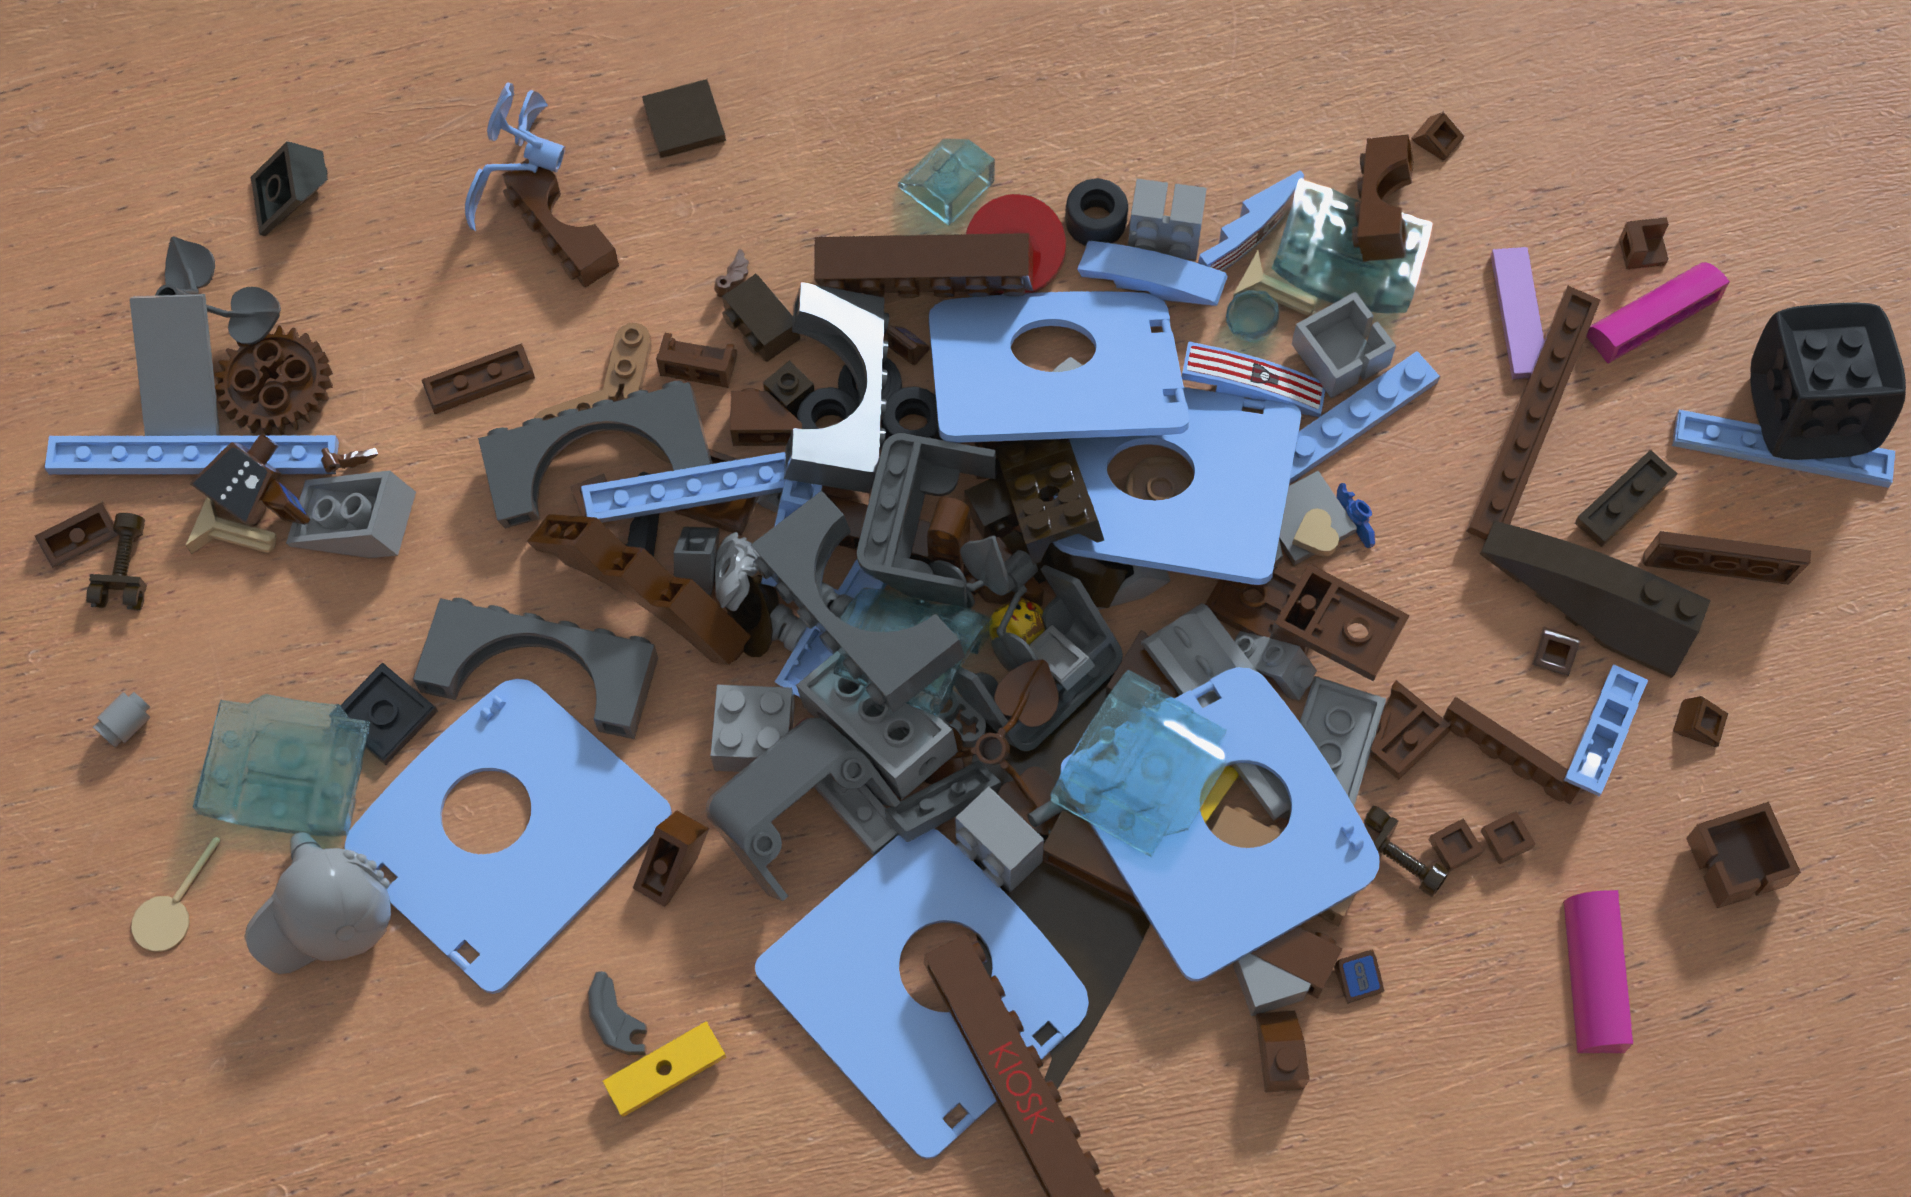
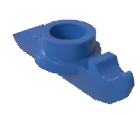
[1337,483,1375,548]

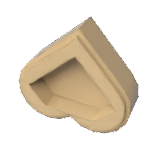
[1292,508,1339,556]

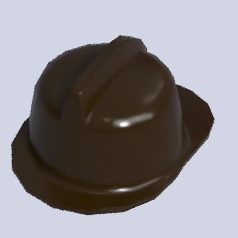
[725,575,779,657]

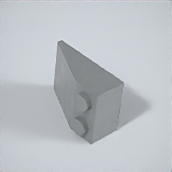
[286,470,416,558]

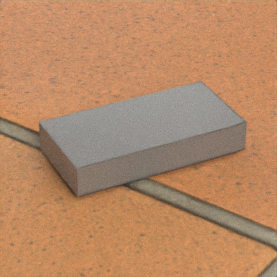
[1029,625,1095,691]

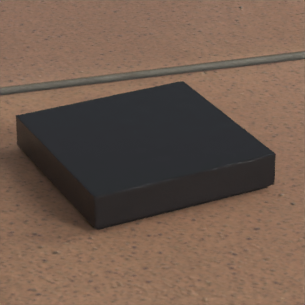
[330,663,438,765]

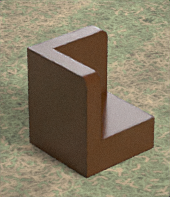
[1619,217,1669,270]

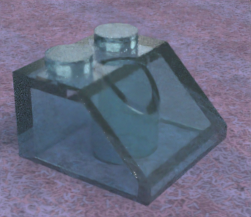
[898,139,995,225]

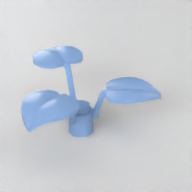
[465,82,565,231]

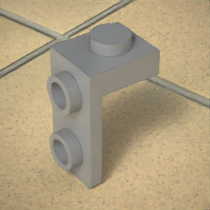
[1234,631,1317,701]

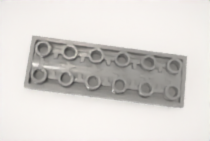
[1141,603,1331,821]

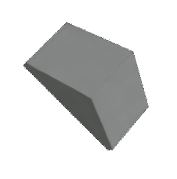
[1233,954,1311,1017]

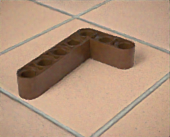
[824,493,970,570]

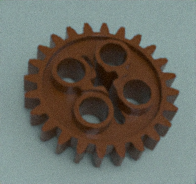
[214,325,333,436]

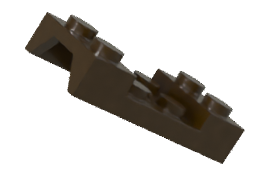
[995,438,1105,565]

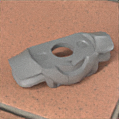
[715,532,758,611]

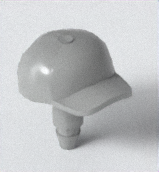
[244,832,391,974]

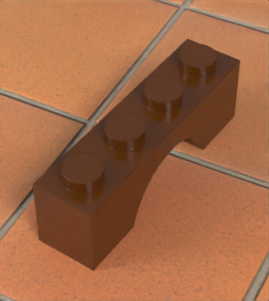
[1352,134,1414,262]
[502,159,619,288]

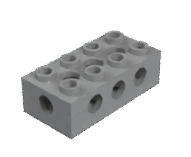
[796,651,958,800]

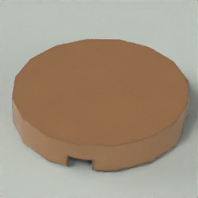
[1125,456,1194,500]

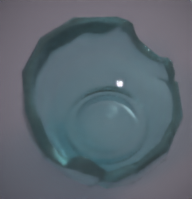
[1226,290,1280,343]

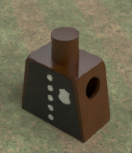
[190,434,281,526]

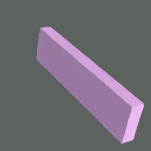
[1490,247,1544,379]

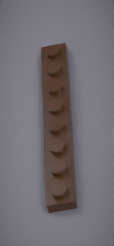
[1466,286,1601,540]

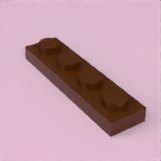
[1443,697,1581,804]

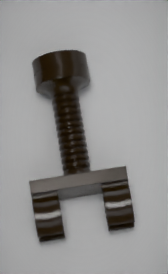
[86,513,147,610]
[1364,806,1449,897]

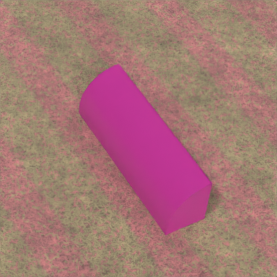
[1586,262,1730,364]
[1564,890,1633,1053]

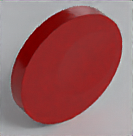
[966,194,1066,295]

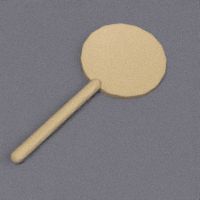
[131,837,220,952]

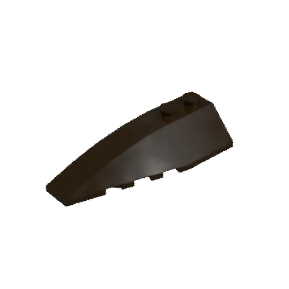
[1480,521,1711,678]

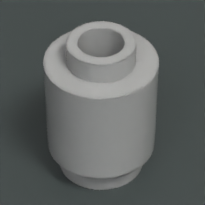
[93,692,151,747]

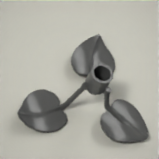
[155,237,281,345]
[928,536,1038,672]

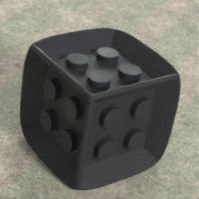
[1750,302,1906,460]

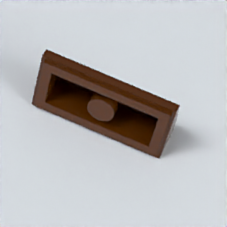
[35,502,119,568]

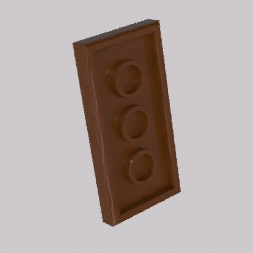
[1643,531,1811,585]

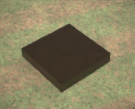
[642,79,726,158]

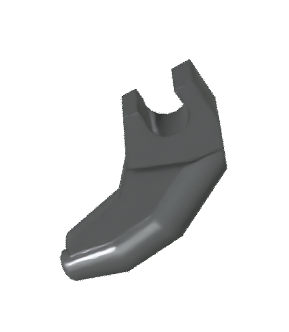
[588,971,647,1055]

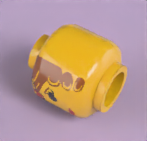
[989,597,1044,645]

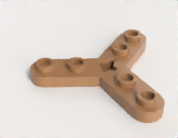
[534,323,671,463]

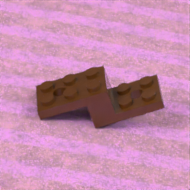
[1205,564,1410,682]

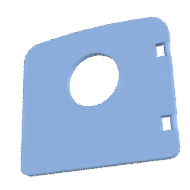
[929,291,1190,443]
[1053,387,1301,585]
[1060,667,1379,982]
[344,679,672,994]
[755,828,1089,1159]

